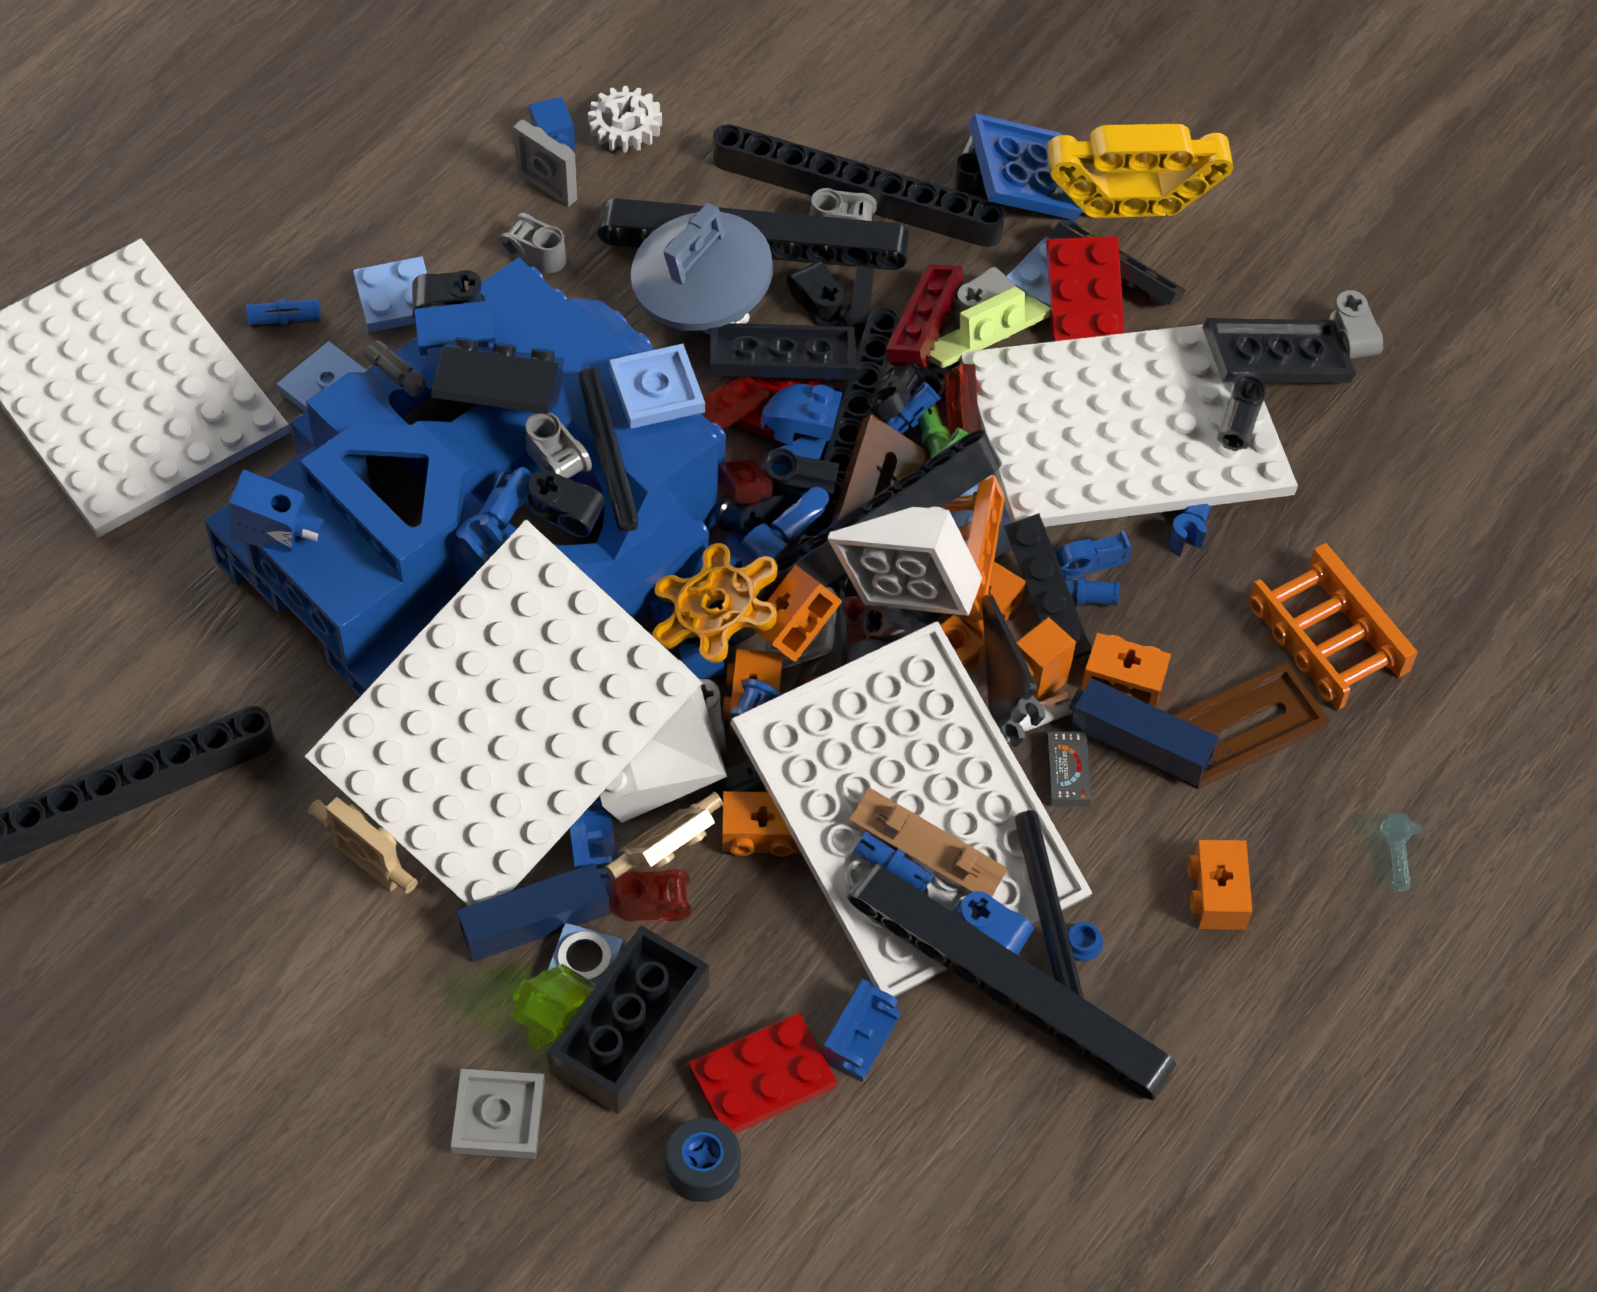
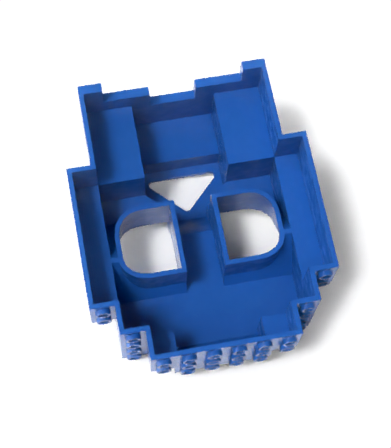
[204,257,726,697]

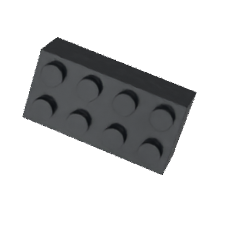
[547,925,709,1114]

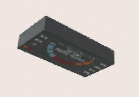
[1046,732,1091,806]

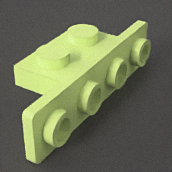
[928,287,1051,368]

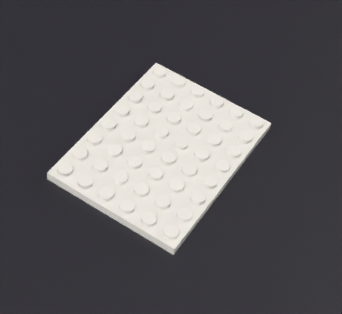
[0,238,290,538]
[959,324,1298,527]
[305,520,702,906]
[731,621,1092,997]

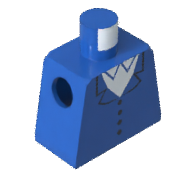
[229,470,325,553]

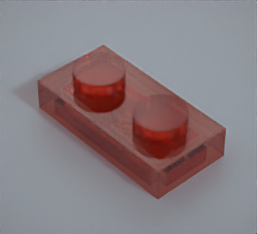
[945,363,980,440]
[701,377,769,430]
[718,459,772,503]

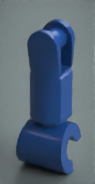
[456,467,532,564]
[740,487,829,560]
[1168,503,1211,557]

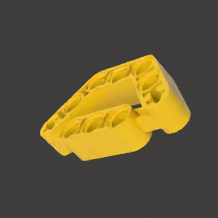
[1047,124,1234,218]

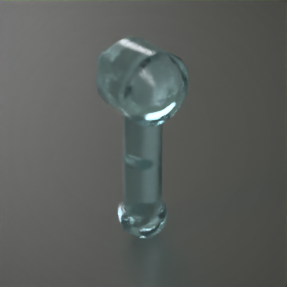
[1381,813,1422,892]

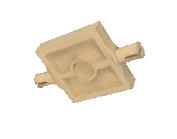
[605,792,723,880]
[308,797,418,894]

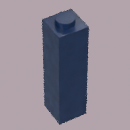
[1069,678,1219,786]
[457,863,614,962]

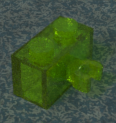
[510,963,596,1051]

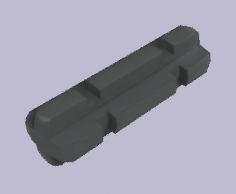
[365,340,428,397]

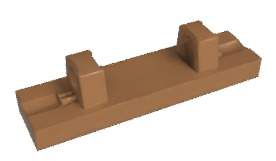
[847,787,1008,903]

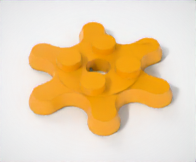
[652,543,777,663]

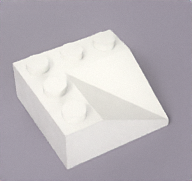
[828,507,982,616]
[600,660,727,823]

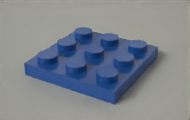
[968,113,1083,220]

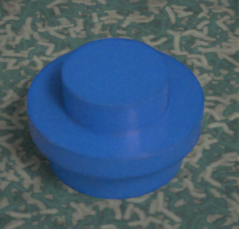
[1067,922,1103,962]

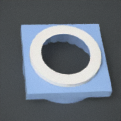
[546,923,623,992]

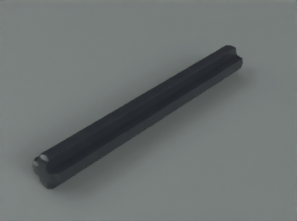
[578,367,638,533]
[1015,810,1084,998]

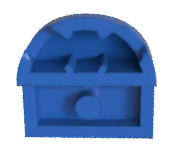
[761,384,842,445]

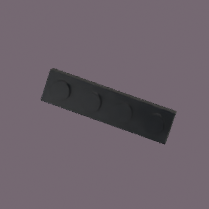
[1052,219,1186,306]
[1004,513,1092,660]

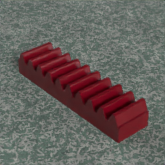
[886,264,964,368]

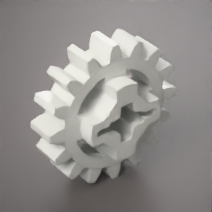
[588,86,662,152]

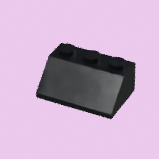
[431,337,564,414]

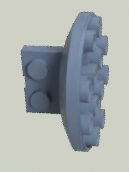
[631,202,773,332]

